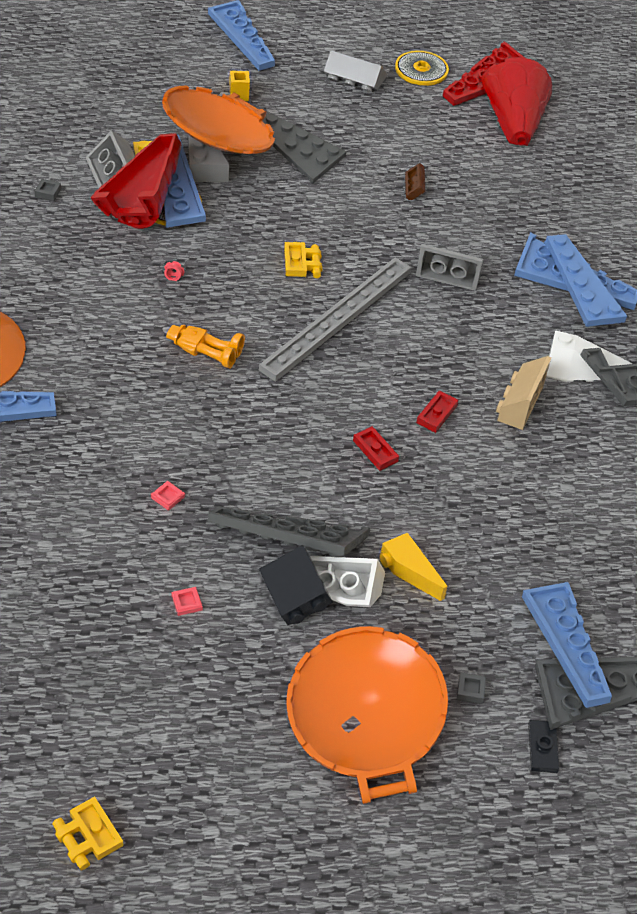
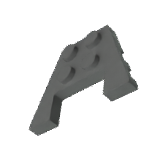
[580,346,637,406]

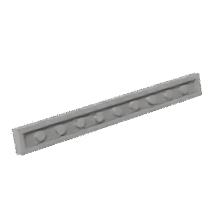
[259,258,411,382]

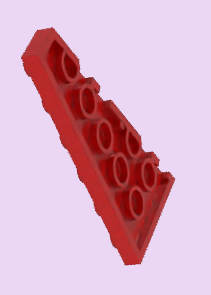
[443,41,525,106]

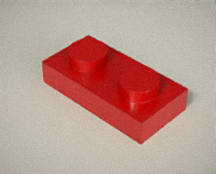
[416,390,459,433]
[353,426,399,471]

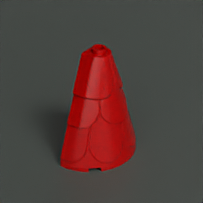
[481,57,552,146]
[91,133,182,229]

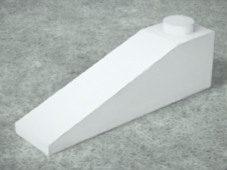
[546,331,632,382]
[310,556,385,607]

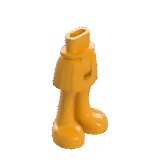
[166,325,245,369]

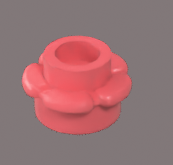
[164,261,185,281]

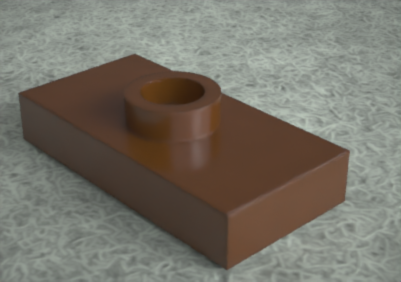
[405,163,425,200]

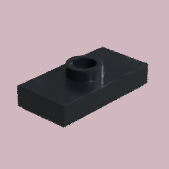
[528,720,559,773]

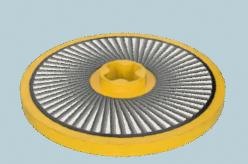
[395,51,449,86]

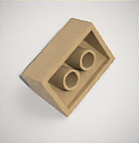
[496,356,552,430]

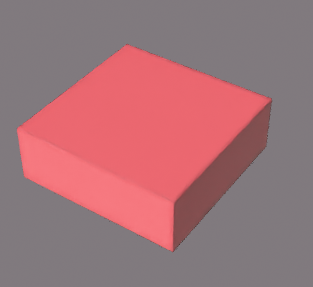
[151,481,185,511]
[171,587,203,616]

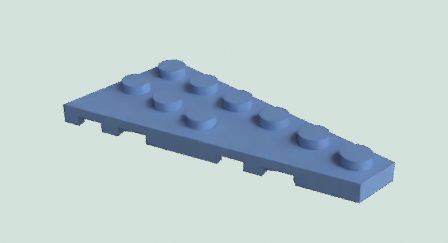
[514,232,637,310]

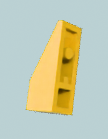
[380,533,448,601]

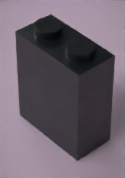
[259,545,333,625]

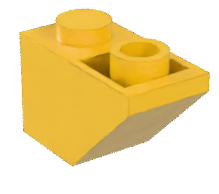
[229,71,250,101]

